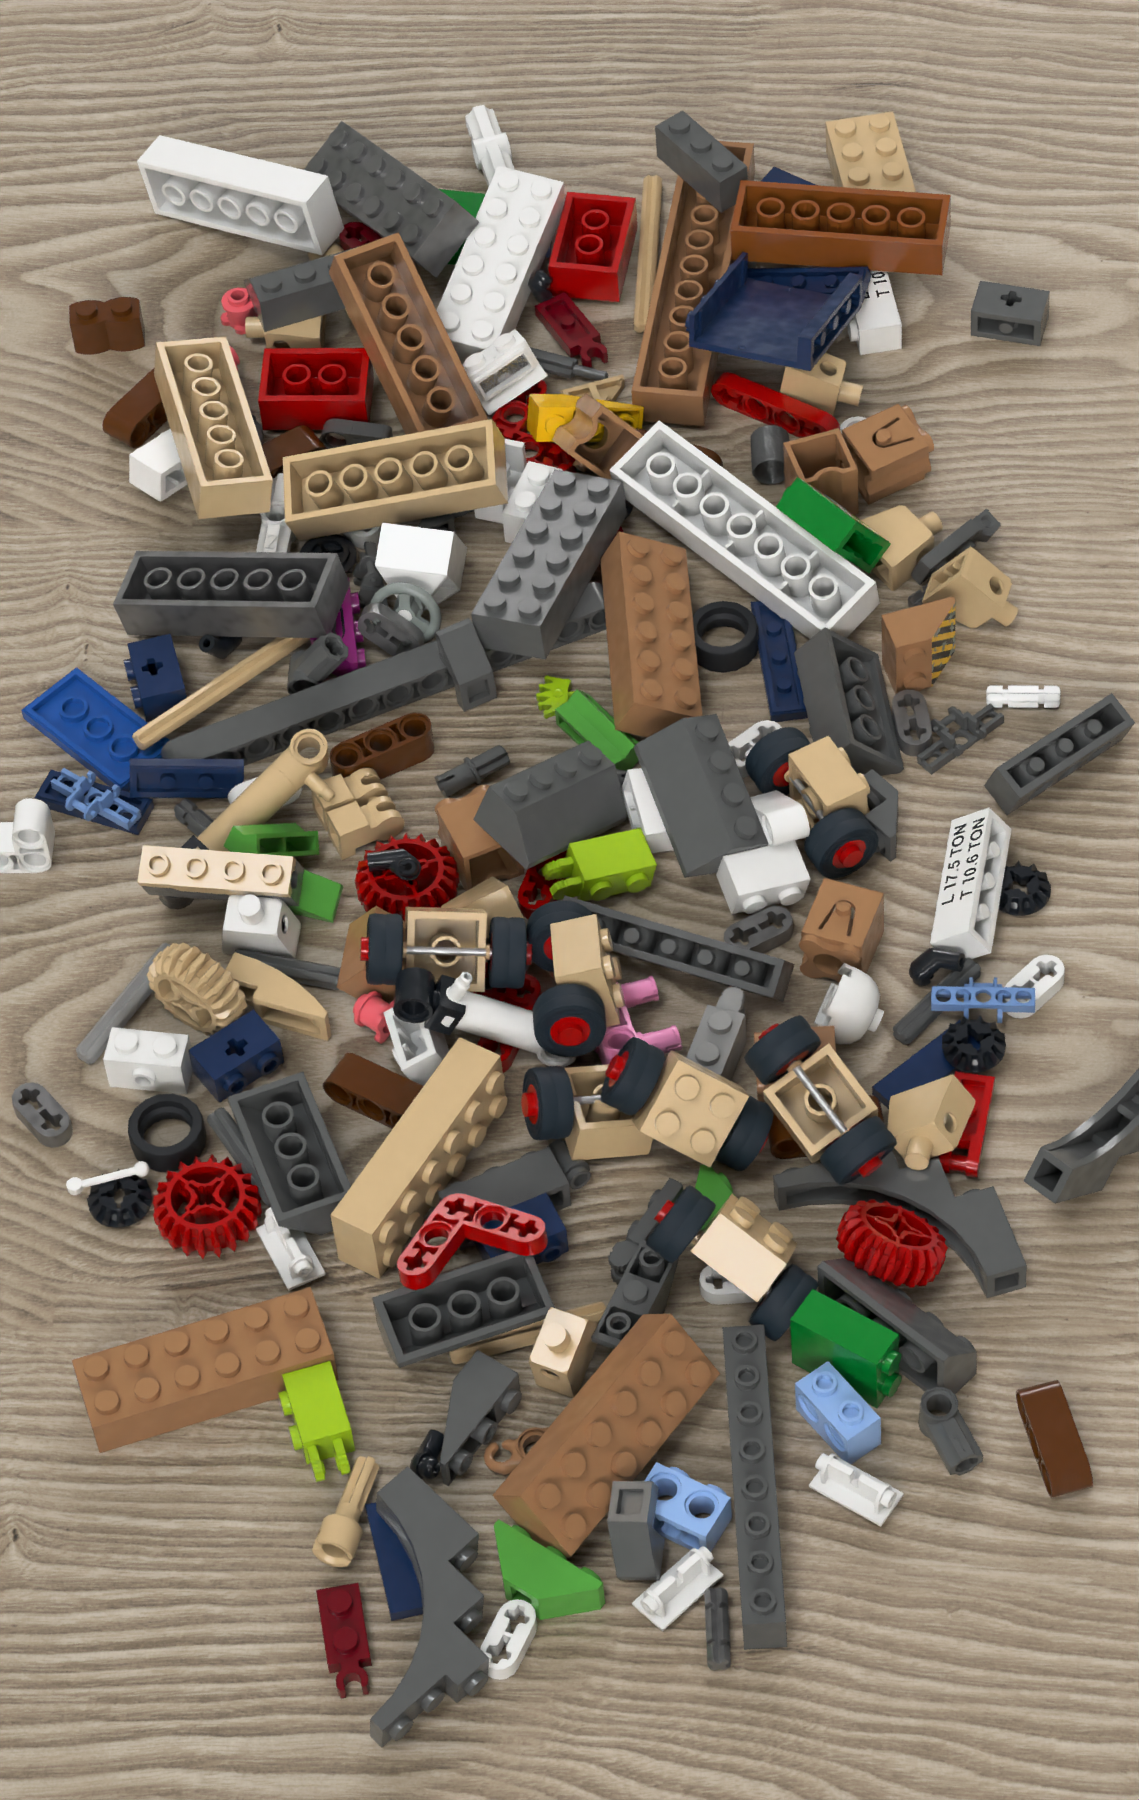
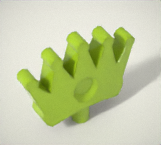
[536,675,575,719]

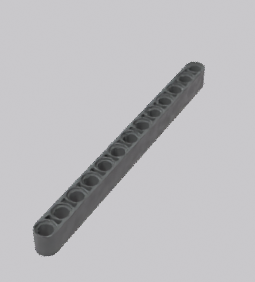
[161,582,606,766]

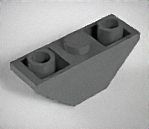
[591,1239,679,1349]

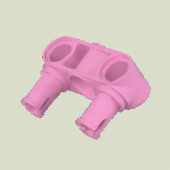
[594,976,682,1065]

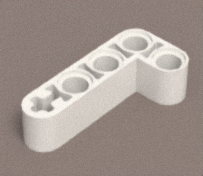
[0,798,55,873]

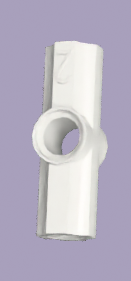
[465,105,514,187]
[256,473,296,553]

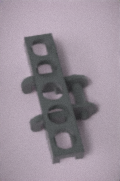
[353,542,388,609]
[917,704,1004,775]

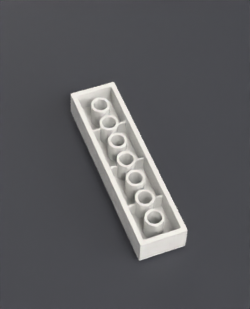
[609,420,880,639]

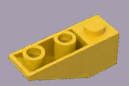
[527,394,644,442]

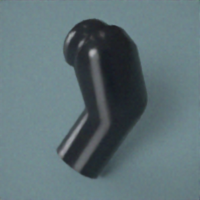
[528,269,553,303]
[199,634,242,659]
[367,848,421,881]
[909,947,965,986]
[410,1430,444,1480]

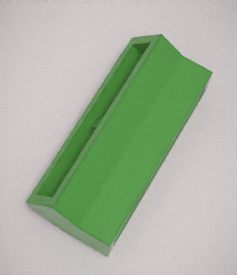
[555,689,639,770]
[224,823,319,856]

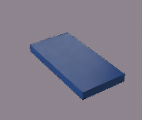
[21,667,170,792]

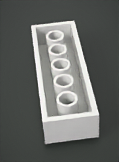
[137,135,344,256]
[436,165,565,375]

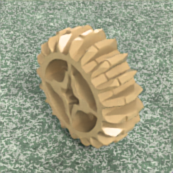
[147,943,247,1036]

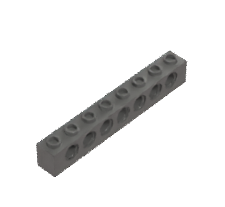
[722,1325,787,1650]

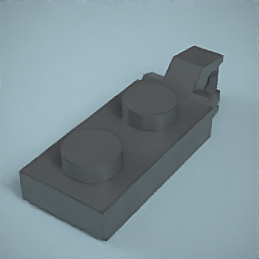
[911,508,1001,585]

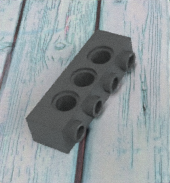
[984,693,1135,815]

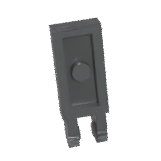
[608,1178,684,1285]

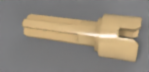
[312,1456,379,1567]

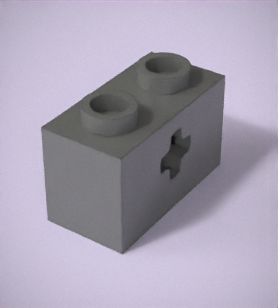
[971,281,1050,346]

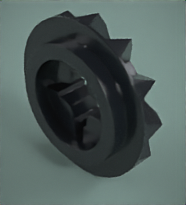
[299,534,357,573]
[999,860,1051,916]
[942,1015,1006,1073]
[87,1169,152,1228]

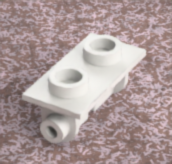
[256,1207,326,1291]
[809,1453,904,1527]
[632,1546,723,1631]

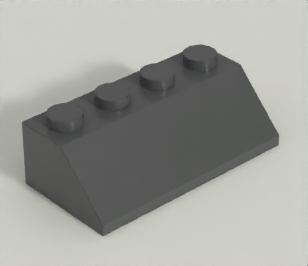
[244,246,359,332]
[794,627,904,776]
[634,714,769,878]
[473,740,628,870]
[227,1072,351,1235]
[372,1252,555,1368]
[817,1258,977,1394]

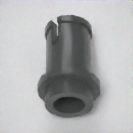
[547,1139,591,1189]

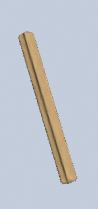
[634,175,662,334]
[132,637,310,750]

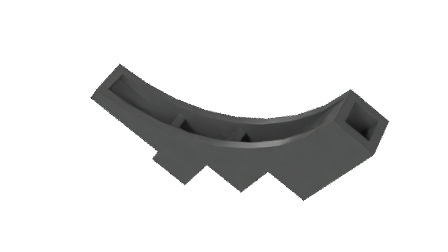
[1024,1068,1139,1204]
[773,1151,1027,1298]
[370,1466,489,1748]

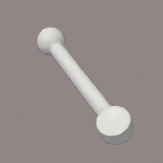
[66,1161,149,1195]

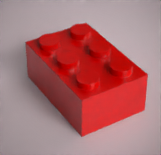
[548,192,638,302]
[258,348,374,430]

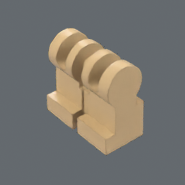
[311,768,405,860]

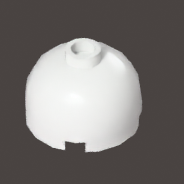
[814,963,884,1044]

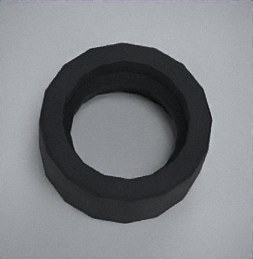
[692,601,759,673]
[128,1093,206,1172]

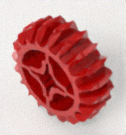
[355,833,460,921]
[153,1154,262,1259]
[836,1199,948,1288]

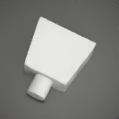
[222,894,301,959]

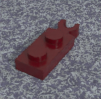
[535,292,608,368]
[316,1583,372,1699]

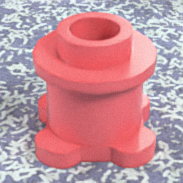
[221,287,258,335]
[353,991,394,1044]

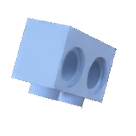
[795,1361,881,1464]
[644,1462,732,1552]

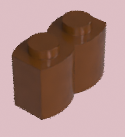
[69,297,145,355]

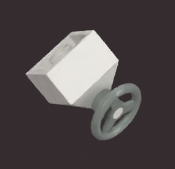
[370,523,467,646]

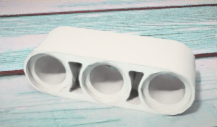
[750,790,810,847]

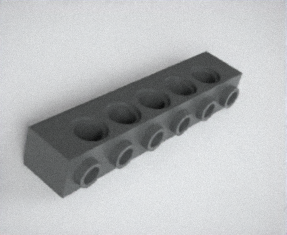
[563,895,795,1002]

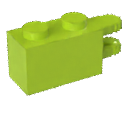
[541,828,657,901]
[278,1361,355,1482]

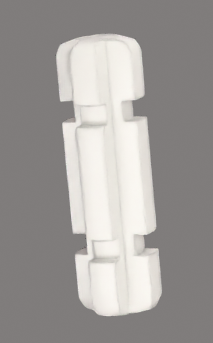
[986,685,1060,708]

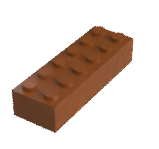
[730,180,951,276]

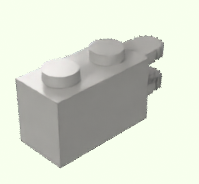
[686,986,747,1081]

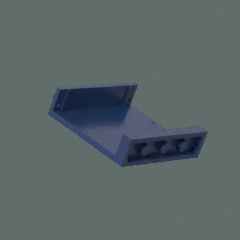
[685,252,863,371]

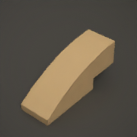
[225,952,331,1041]

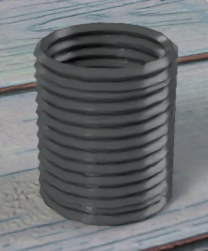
[750,425,790,484]

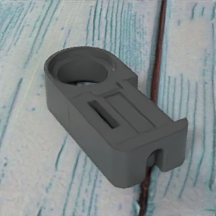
[319,419,393,449]

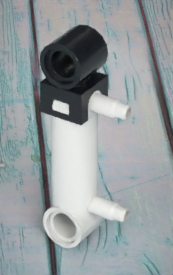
[393,967,576,1067]

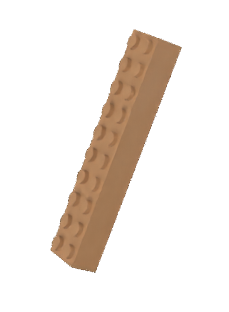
[631,141,755,426]

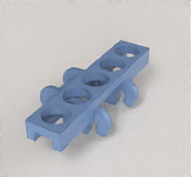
[51,768,142,830]
[931,977,1035,1023]

